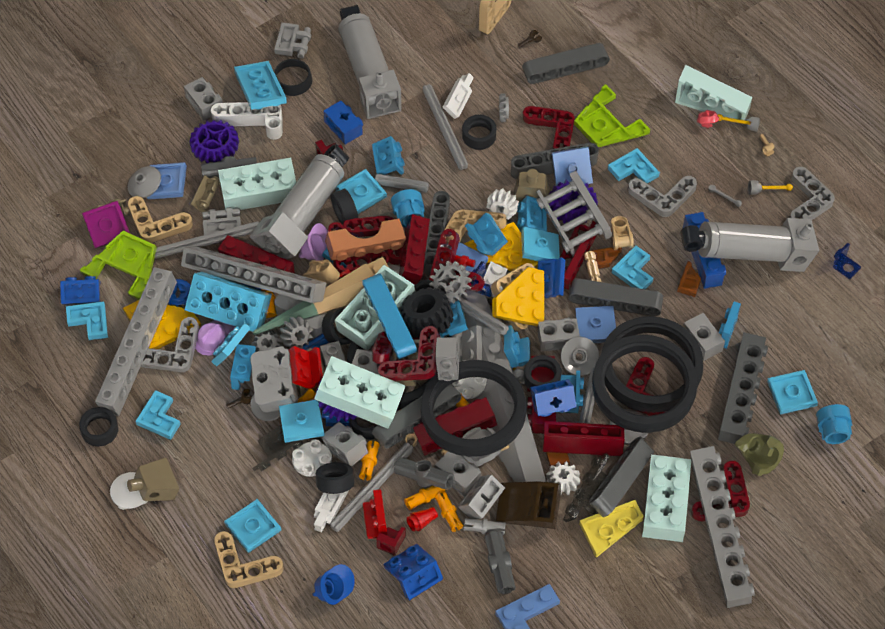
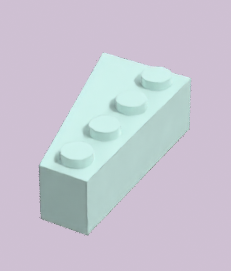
[675,65,752,120]

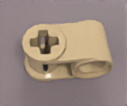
[611,216,634,250]
[302,259,340,285]

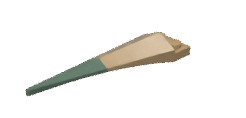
[253,257,389,335]

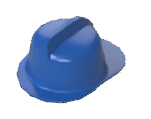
[312,564,355,605]

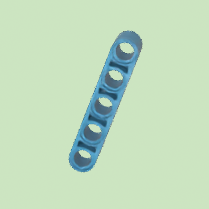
[362,273,417,359]

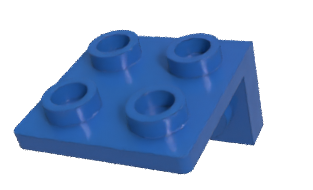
[383,544,443,600]

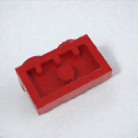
[289,346,323,389]
[363,489,387,539]

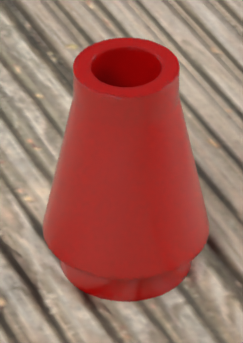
[406,507,438,532]

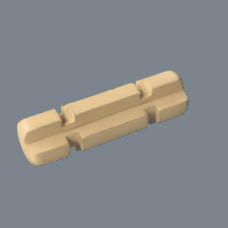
[584,251,601,282]

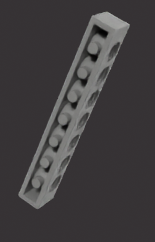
[181,246,327,303]
[95,267,177,416]
[690,446,755,608]

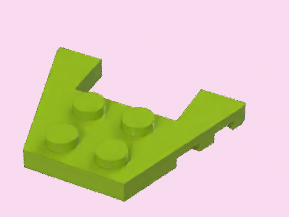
[574,84,650,148]
[80,231,157,300]

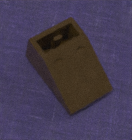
[495,481,561,529]

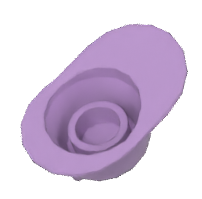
[299,223,327,260]
[195,320,235,356]

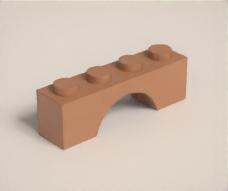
[325,218,406,261]

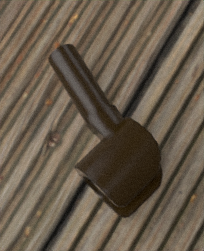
[518,30,542,48]
[226,389,253,409]

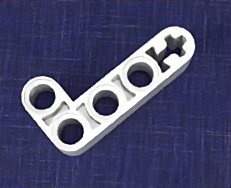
[211,102,283,140]

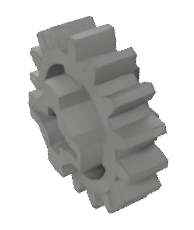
[429,261,472,304]

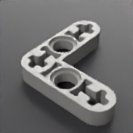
[790,167,835,220]
[628,176,697,217]
[141,317,199,372]

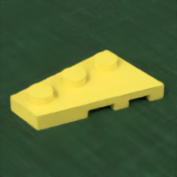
[579,500,644,558]

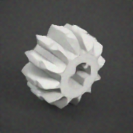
[486,188,519,220]
[546,461,580,495]

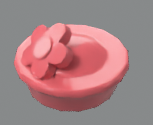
[697,110,719,128]

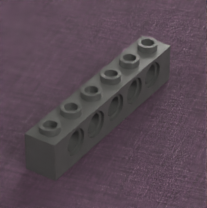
[718,332,768,444]

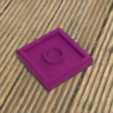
[82,201,130,249]

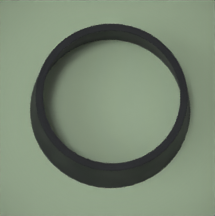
[274,59,313,96]

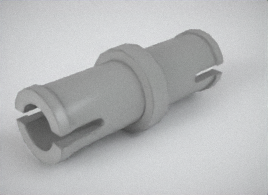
[464,518,506,535]

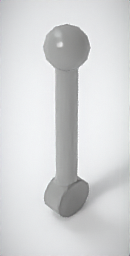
[708,185,742,207]

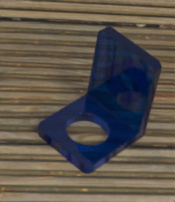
[833,243,861,279]
[470,261,492,297]

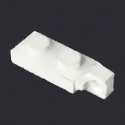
[442,73,474,119]
[314,490,349,533]

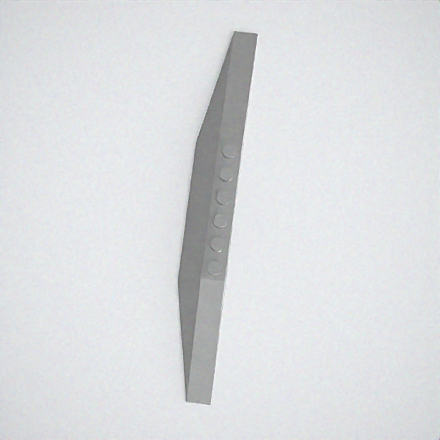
[461,280,546,482]

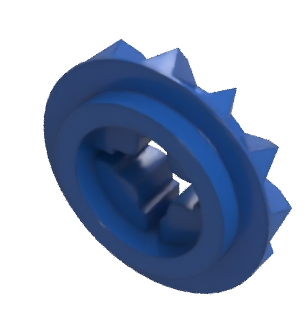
[168,279,191,307]

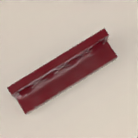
[560,220,598,290]

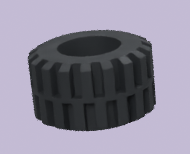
[400,287,454,339]

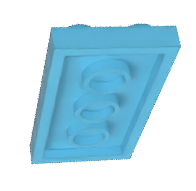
[234,61,287,110]

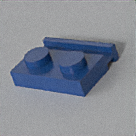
[538,257,565,299]

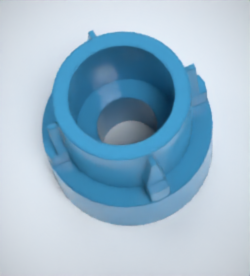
[391,189,425,227]
[816,404,853,444]

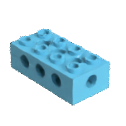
[185,272,272,332]

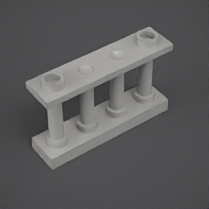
[536,171,613,257]

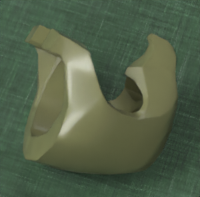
[735,433,784,476]

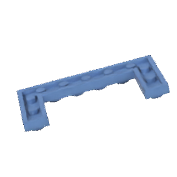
[495,584,560,629]

